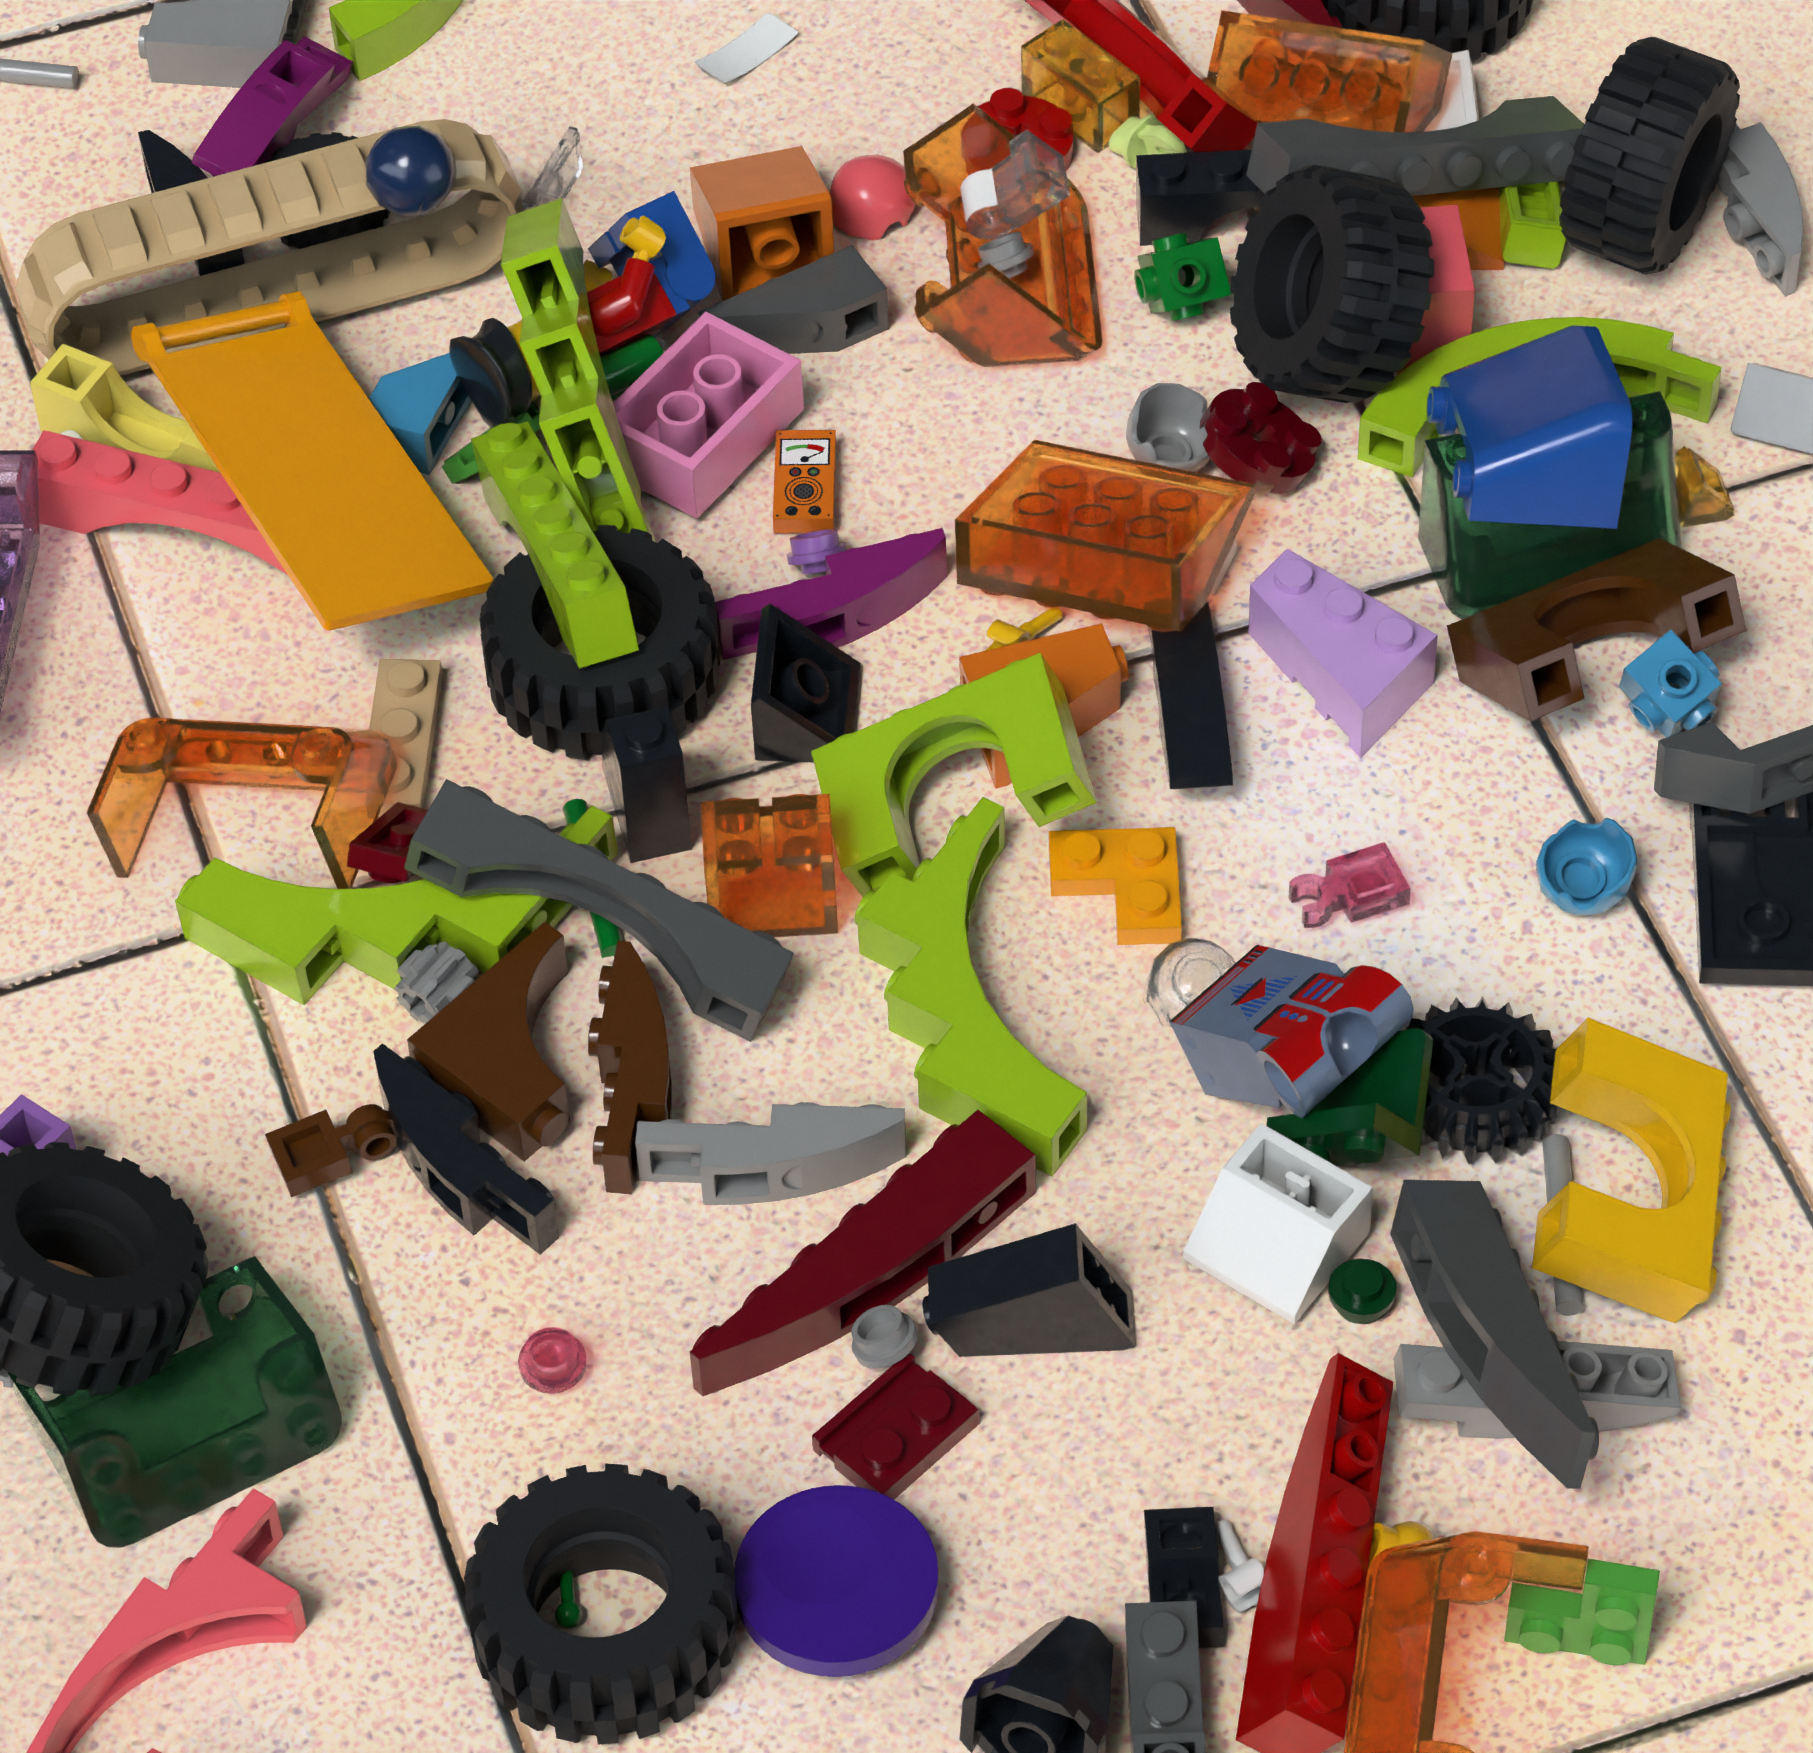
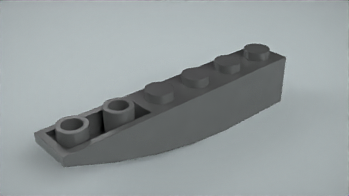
[1390,1179,1599,1489]

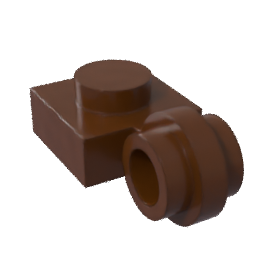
[265,1104,397,1197]

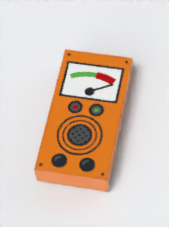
[773,430,836,533]

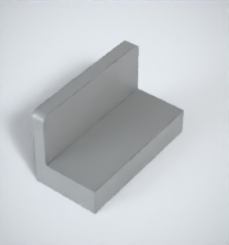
[1730,363,1813,454]

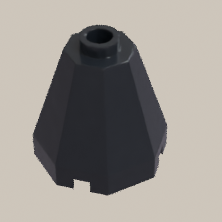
[959,1615,1114,1753]

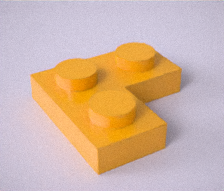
[1049,827,1182,945]

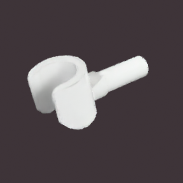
[1215,1520,1264,1613]

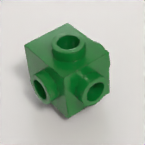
[1134,232,1232,321]

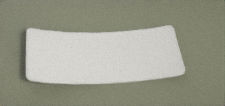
[694,13,798,82]

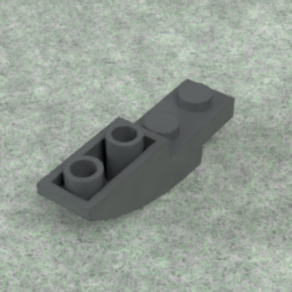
[1125,1601,1206,1753]

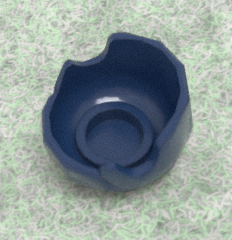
[365,125,457,217]

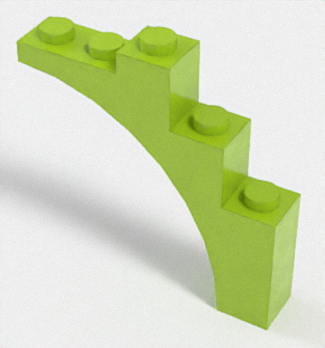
[854,797,1087,1177]

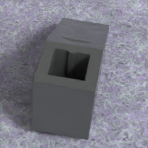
[698,245,889,354]

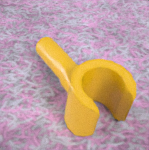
[985,606,1062,651]

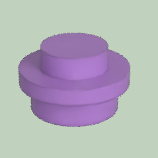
[786,529,847,574]

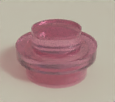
[518,1327,587,1394]

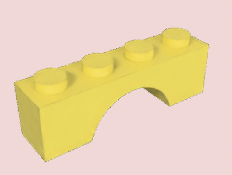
[30,344,220,472]

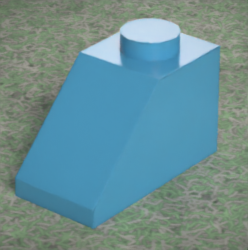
[369,353,471,475]

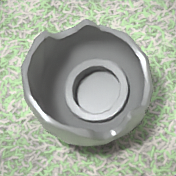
[1126,383,1210,479]

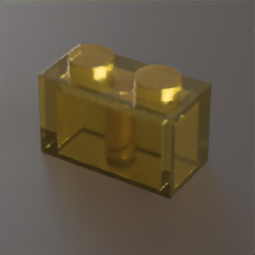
[1021,19,1140,153]

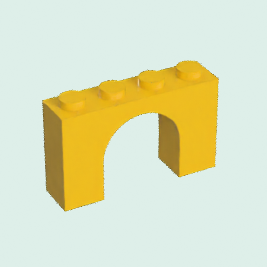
[1532,1017,1731,1324]

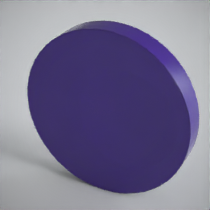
[734,1485,939,1677]

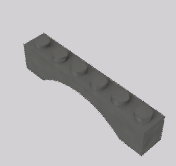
[1246,96,1584,196]
[404,779,794,1042]

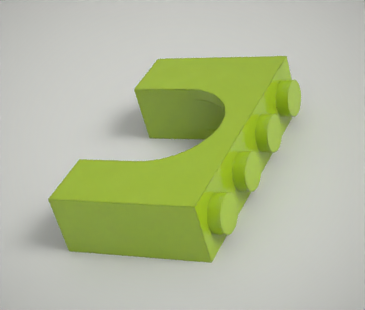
[811,653,1097,897]

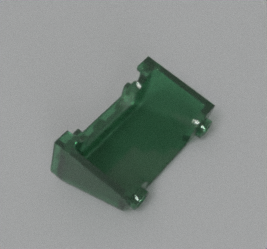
[1418,391,1682,619]

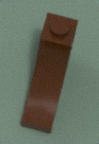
[407,922,570,1162]

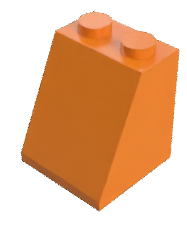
[690,146,834,300]

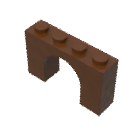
[1447,538,1746,722]

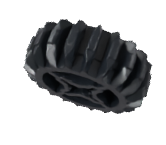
[1406,996,1560,1164]

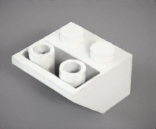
[1183,1123,1373,1324]

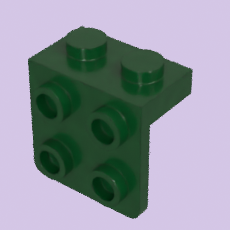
[1266,1028,1433,1166]

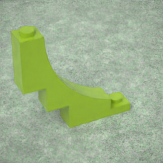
[500,198,657,543]
[175,805,618,1005]

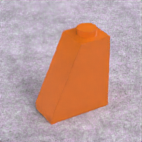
[959,623,1129,789]

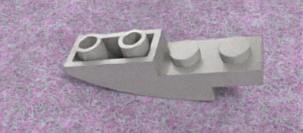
[1717,122,1803,297]
[635,1102,907,1205]
[1393,1341,1681,1439]

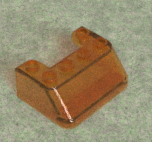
[903,103,1103,367]

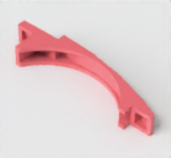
[26,1488,307,1753]

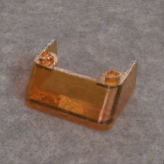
[86,718,397,889]
[1344,1531,1589,1753]

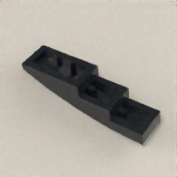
[1147,602,1233,789]

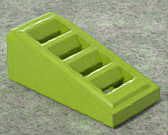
[1499,181,1566,269]

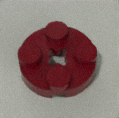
[1200,382,1322,494]

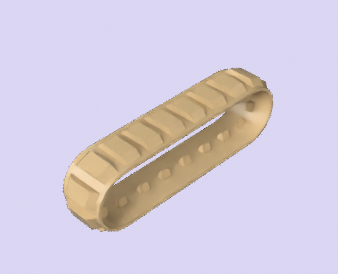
[15,119,524,376]

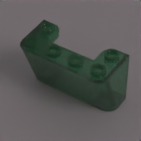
[7,1256,342,1548]

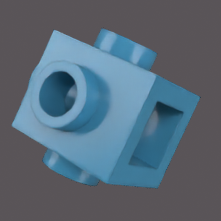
[1619,629,1722,738]

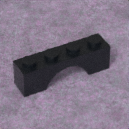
[1136,149,1264,246]

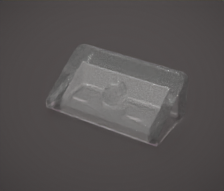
[519,126,583,211]

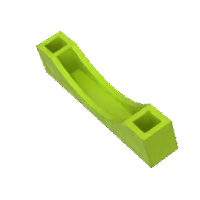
[471,421,639,669]

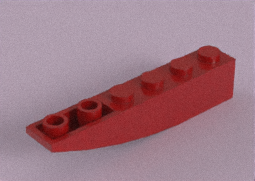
[1236,1353,1394,1753]

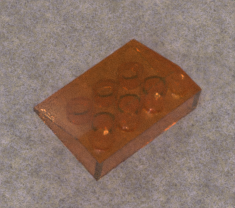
[955,440,1255,632]

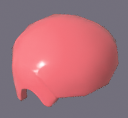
[829,154,919,240]

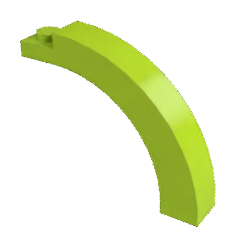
[329,0,462,82]
[1357,317,1722,478]

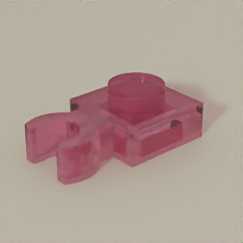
[1288,842,1411,928]

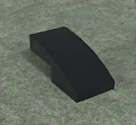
[1144,1507,1224,1648]

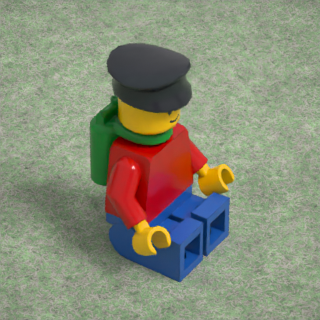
[449,191,716,428]

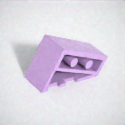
[1248,549,1438,759]

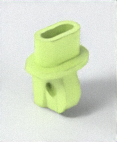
[1109,114,1188,169]

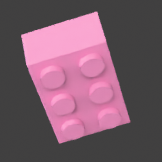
[613,311,804,519]

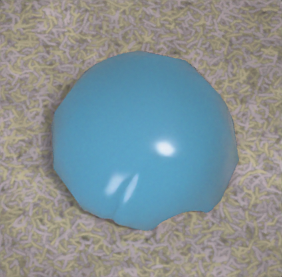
[1536,818,1637,915]

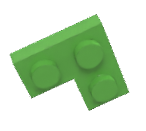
[1504,1558,1660,1665]

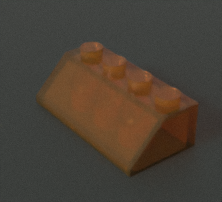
[1207,10,1453,132]

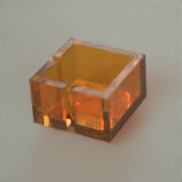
[701,794,838,937]

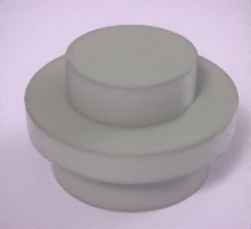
[977,232,1035,281]
[851,1305,918,1369]

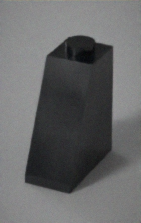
[602,706,692,863]
[922,1223,1135,1357]

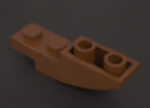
[588,941,672,1195]

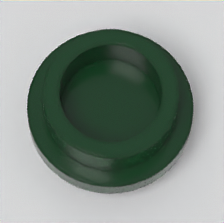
[1328,1258,1396,1324]

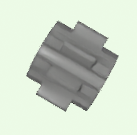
[394,941,479,1023]

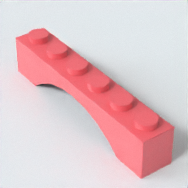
[19,430,288,575]

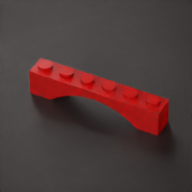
[1024,0,1258,152]

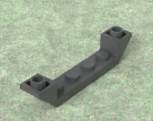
[1654,722,1813,814]

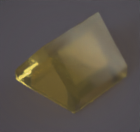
[1665,446,1735,528]

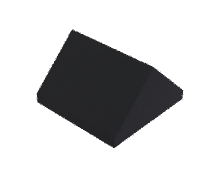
[751,603,861,763]

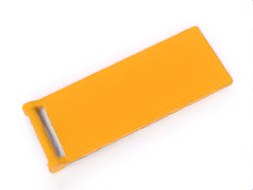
[131,291,493,631]

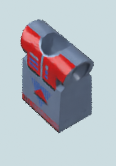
[1169,944,1414,1118]

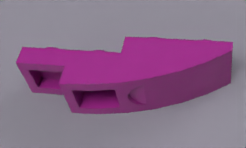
[192,36,353,177]
[715,528,947,660]

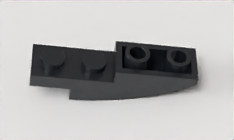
[373,1043,559,1255]

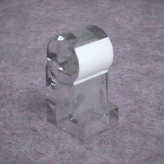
[960,130,1070,239]

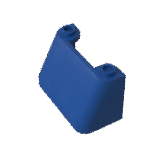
[1427,325,1632,529]

